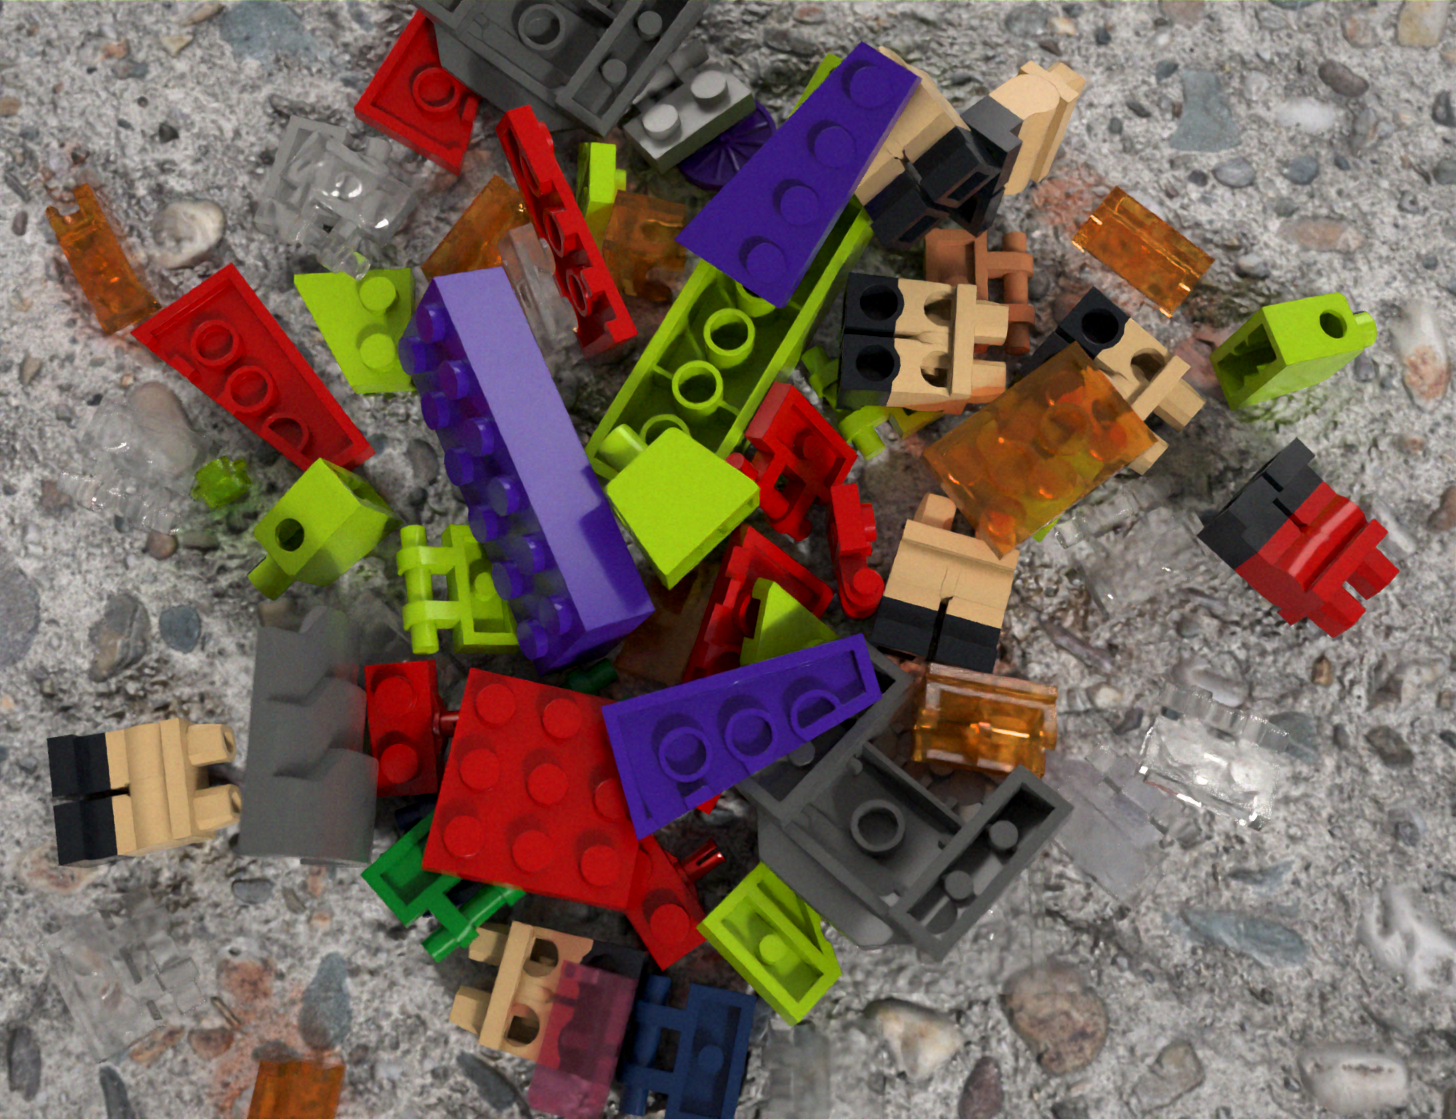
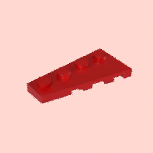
[354,9,483,177]
[495,104,638,361]
[130,262,376,473]
[682,523,836,815]

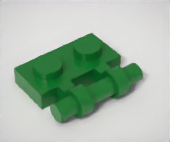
[360,808,526,964]

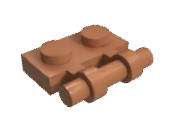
[923,229,1035,355]

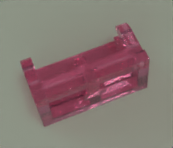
[526,960,639,1119]

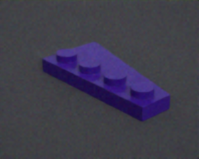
[674,41,922,309]
[601,633,882,841]

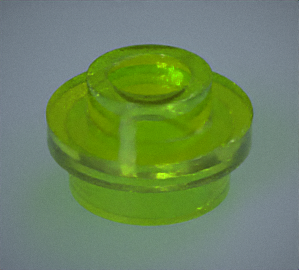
[190,455,254,511]

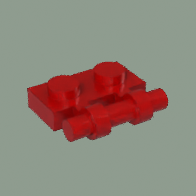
[724,382,858,541]
[824,483,884,622]

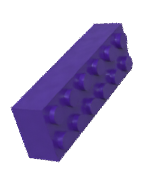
[398,266,655,678]

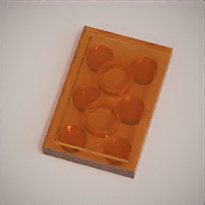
[919,340,1159,561]

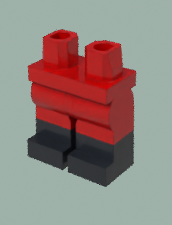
[1196,437,1400,638]

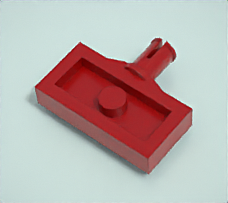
[364,659,460,797]
[623,832,727,971]

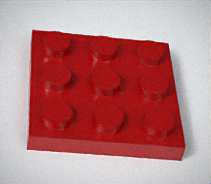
[421,668,640,912]

